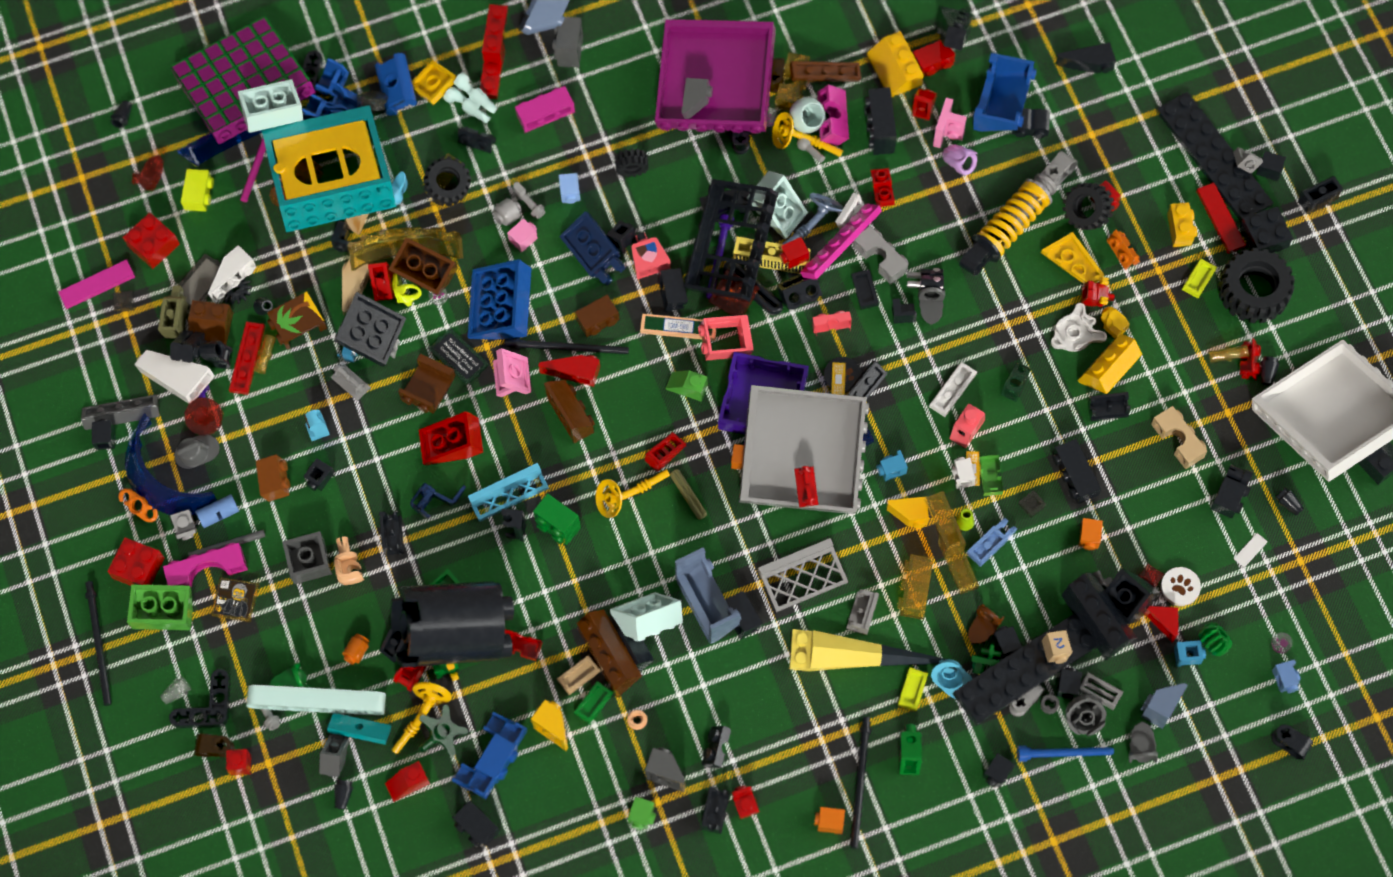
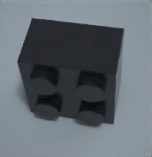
[1239,206,1293,254]

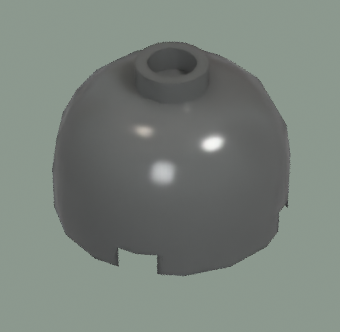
[1065,694,1107,736]

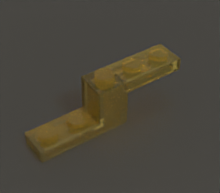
[925,491,979,595]

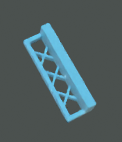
[468,463,549,522]

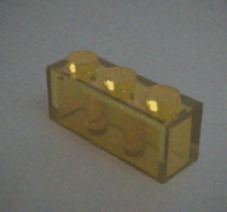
[897,554,934,619]

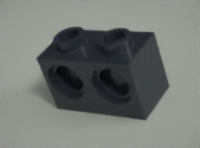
[776,274,822,310]

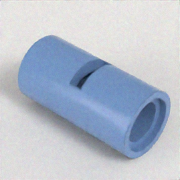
[196,494,239,528]

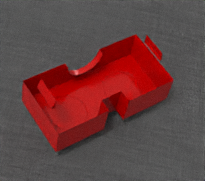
[505,629,543,661]

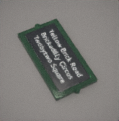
[428,328,489,386]

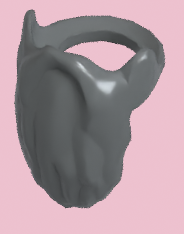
[918,287,945,325]
[1128,722,1158,763]

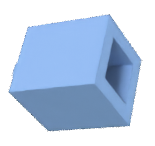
[559,173,580,204]

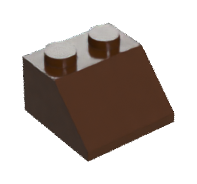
[188,300,233,345]

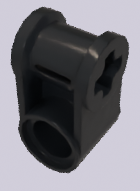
[732,131,751,155]
[199,340,233,369]
[1271,725,1314,760]

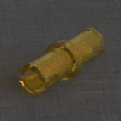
[254,335,276,374]
[1209,344,1249,363]

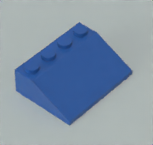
[467,259,531,339]

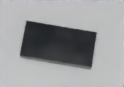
[851,270,879,310]

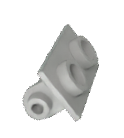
[331,364,371,401]

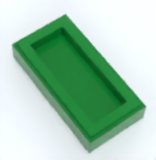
[574,681,614,725]

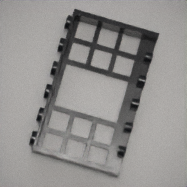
[684,179,778,302]

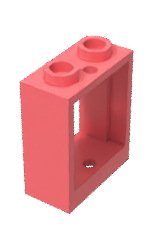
[698,315,754,360]

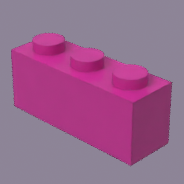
[515,86,575,133]

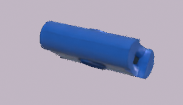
[375,53,417,116]

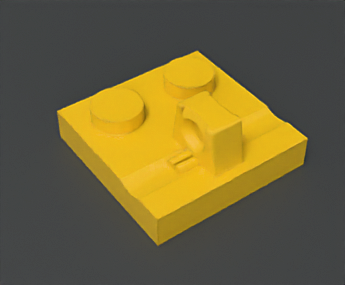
[412,60,456,105]

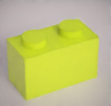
[181,169,214,212]

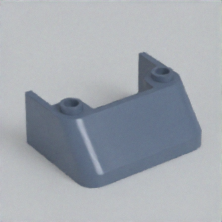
[518,0,570,35]
[675,548,741,644]

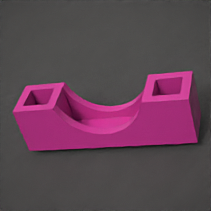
[163,543,248,588]

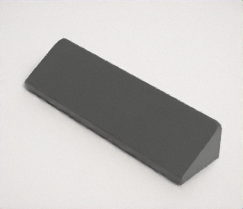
[81,394,160,430]

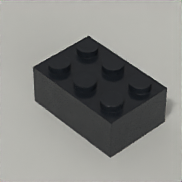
[864,87,897,155]

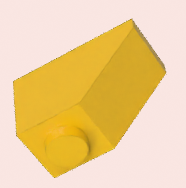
[887,497,929,528]

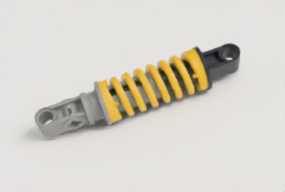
[959,151,1078,276]

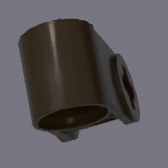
[770,58,785,93]
[194,734,235,757]

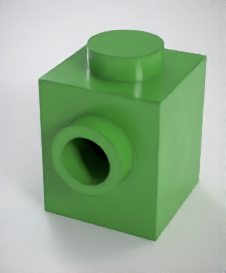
[628,797,656,831]

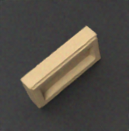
[557,655,601,695]

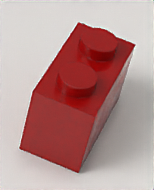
[913,40,955,77]

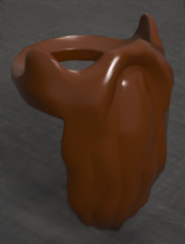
[968,604,1004,644]

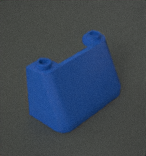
[973,53,1037,132]

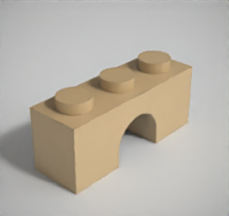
[1151,406,1207,470]

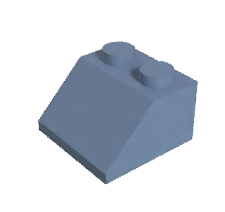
[1141,683,1188,729]

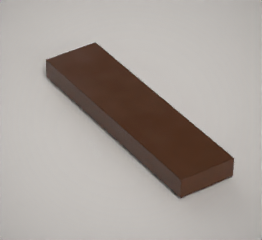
[789,61,861,82]

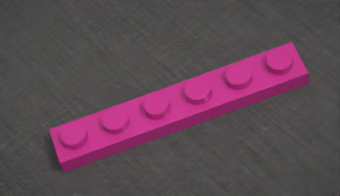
[800,204,882,280]

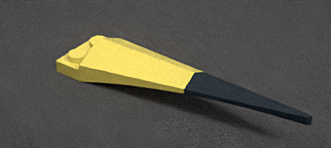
[789,629,947,671]

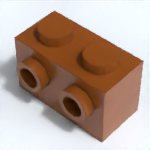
[256,454,290,502]

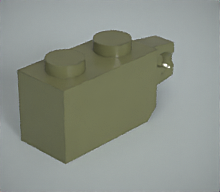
[158,285,188,339]

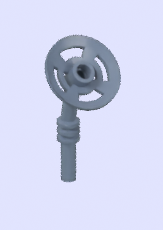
[782,193,844,244]

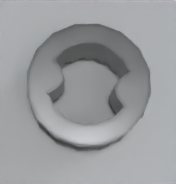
[1040,694,1059,714]

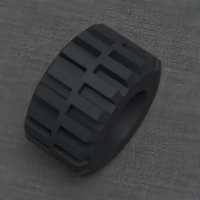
[423,156,471,206]
[1062,183,1114,230]

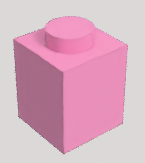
[507,219,538,253]

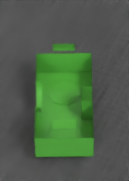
[979,455,1004,496]

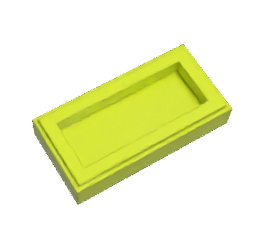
[1182,258,1217,299]
[898,667,928,712]

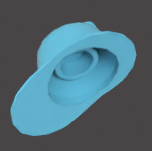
[931,659,972,698]

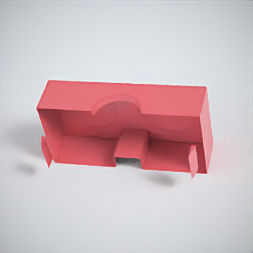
[812,311,852,336]

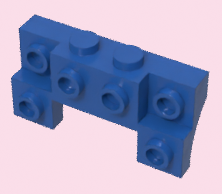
[452,712,528,799]

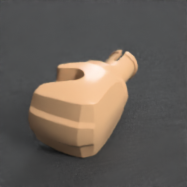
[334,537,364,585]

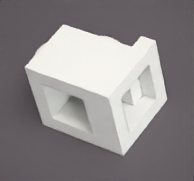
[952,457,976,490]

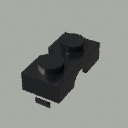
[702,726,732,768]

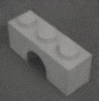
[853,226,908,285]

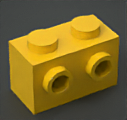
[1167,202,1197,247]

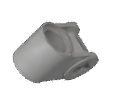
[1009,686,1044,717]

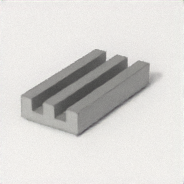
[1079,673,1123,710]

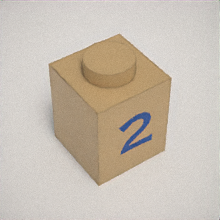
[1042,630,1073,664]

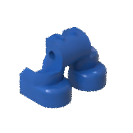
[302,58,361,120]

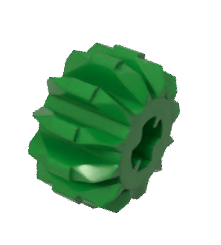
[1198,622,1232,657]

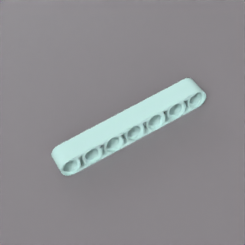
[246,685,386,715]

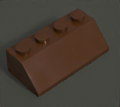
[577,609,642,698]

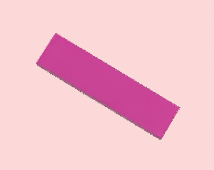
[58,260,135,309]

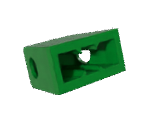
[899,724,922,775]

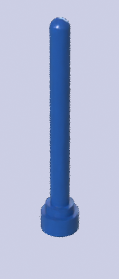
[1017,746,1114,762]

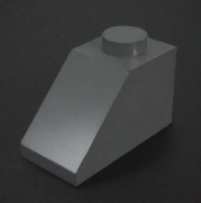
[682,78,713,119]
[319,733,350,777]

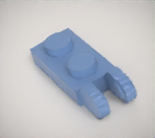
[966,518,1017,567]

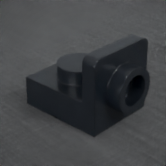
[330,220,351,252]

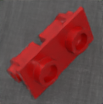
[1240,338,1261,381]
[794,466,819,507]

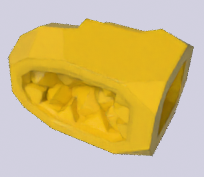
[1101,306,1130,339]

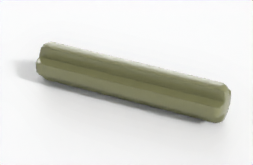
[670,469,707,520]

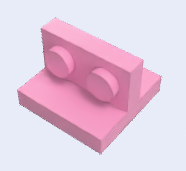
[933,98,967,148]
[493,348,531,397]

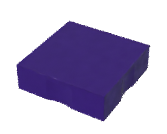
[718,352,809,435]

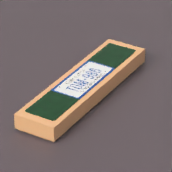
[640,314,717,341]

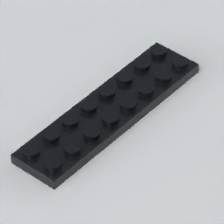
[1156,92,1273,222]
[952,613,1098,726]

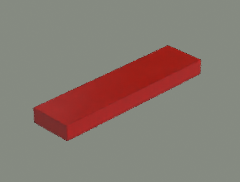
[1196,183,1246,254]
[229,321,266,395]

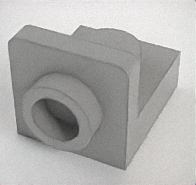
[1233,147,1263,173]
[170,509,197,540]

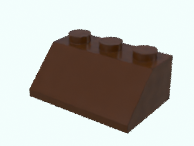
[388,237,458,295]
[544,380,595,443]

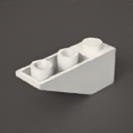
[208,245,257,303]

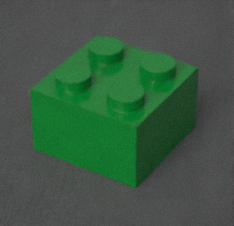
[533,493,581,546]

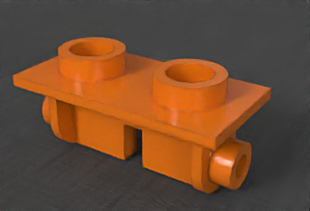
[1107,229,1140,270]

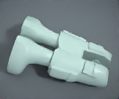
[444,72,497,123]

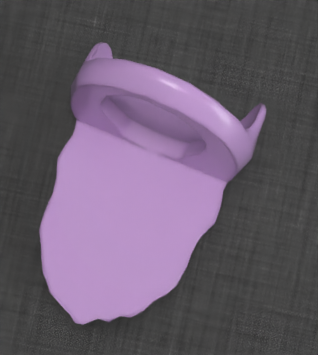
[942,144,977,175]

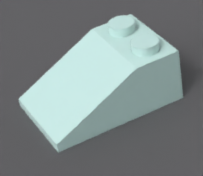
[747,171,808,239]

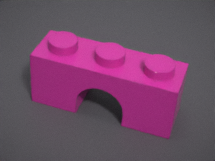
[817,85,849,146]

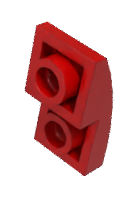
[871,168,895,207]

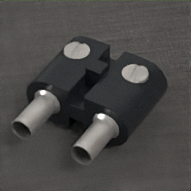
[907,268,944,290]

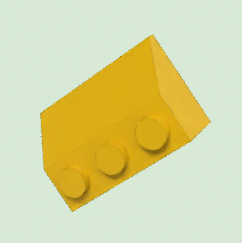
[867,31,923,97]
[1078,334,1142,394]

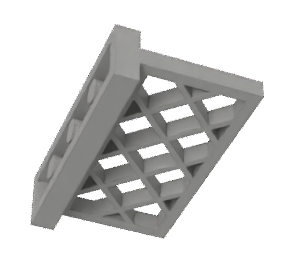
[757,538,848,613]

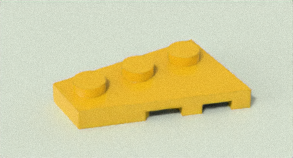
[1041,232,1105,285]

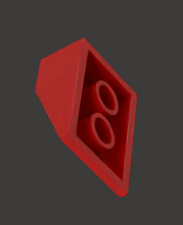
[419,411,483,465]

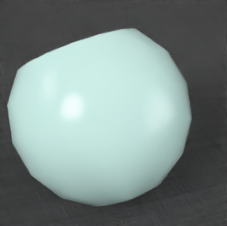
[789,97,825,133]

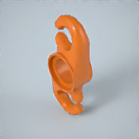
[118,488,158,522]

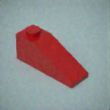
[538,355,601,387]

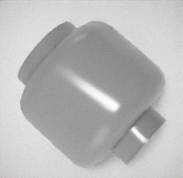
[493,198,521,226]

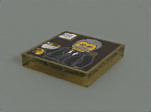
[211,578,259,622]

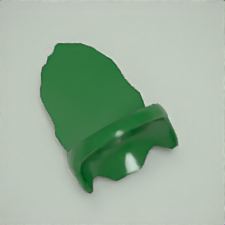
[269,662,311,688]

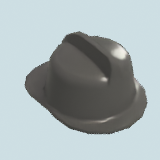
[174,434,220,469]

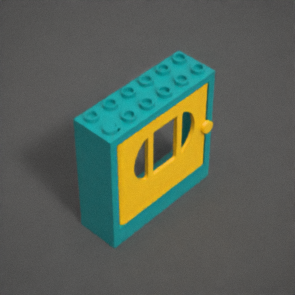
[262,105,396,232]

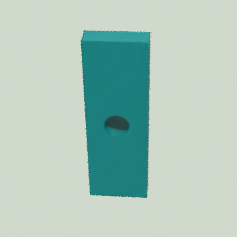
[327,713,391,744]

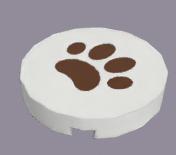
[1161,567,1201,606]

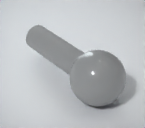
[797,138,825,163]

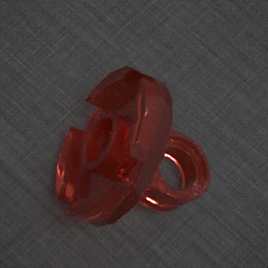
[185,397,223,435]

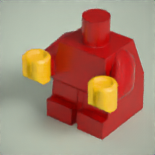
[1081,277,1115,307]

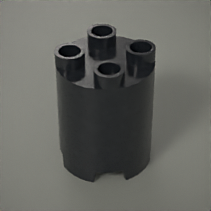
[390,581,514,668]

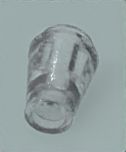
[160,677,191,704]

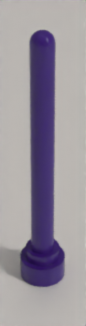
[706,214,734,299]

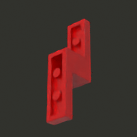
[480,4,508,99]

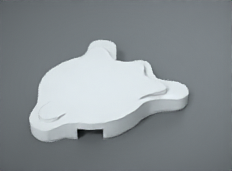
[1051,303,1107,352]

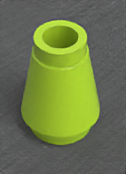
[955,509,975,531]

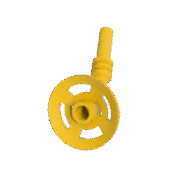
[772,112,843,157]
[596,469,670,518]
[391,682,452,754]

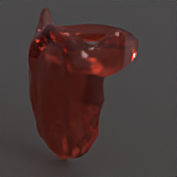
[132,155,163,191]

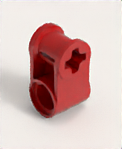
[393,666,427,692]

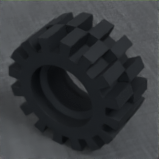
[614,149,649,177]

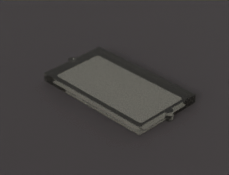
[170,253,221,308]

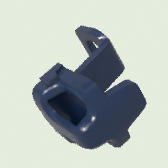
[410,483,466,519]

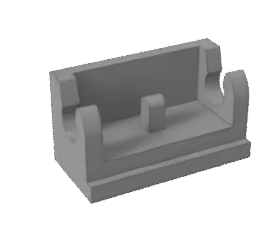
[846,589,879,635]

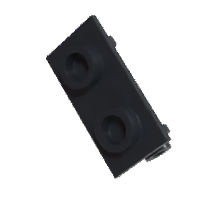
[457,126,496,153]

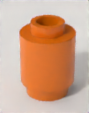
[342,634,369,665]

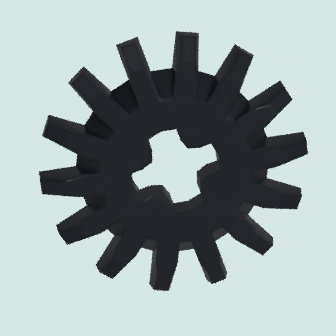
[224,277,252,304]

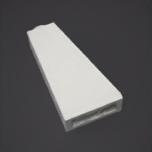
[135,350,215,405]

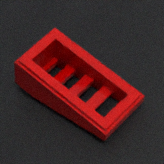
[645,432,686,472]

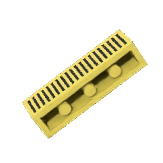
[733,237,811,274]

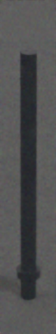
[504,338,629,355]
[85,581,112,706]
[850,717,872,849]

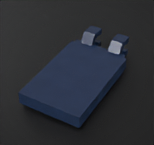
[559,211,626,285]

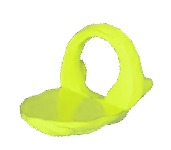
[392,273,422,307]

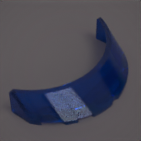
[177,129,262,167]
[125,413,217,515]

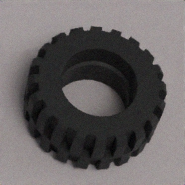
[1218,248,1295,323]

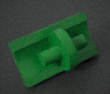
[971,644,1001,674]

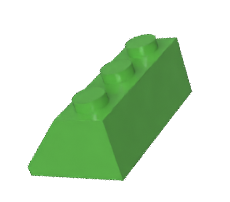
[127,585,193,630]

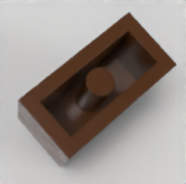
[575,294,620,337]

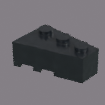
[934,5,974,51]

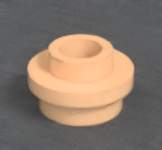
[627,710,647,730]

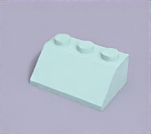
[238,79,303,133]
[610,592,683,641]

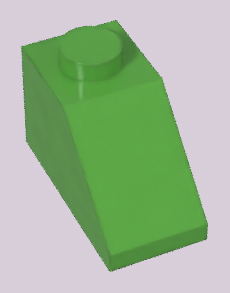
[666,370,708,401]

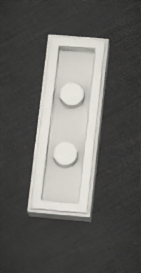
[929,362,977,417]

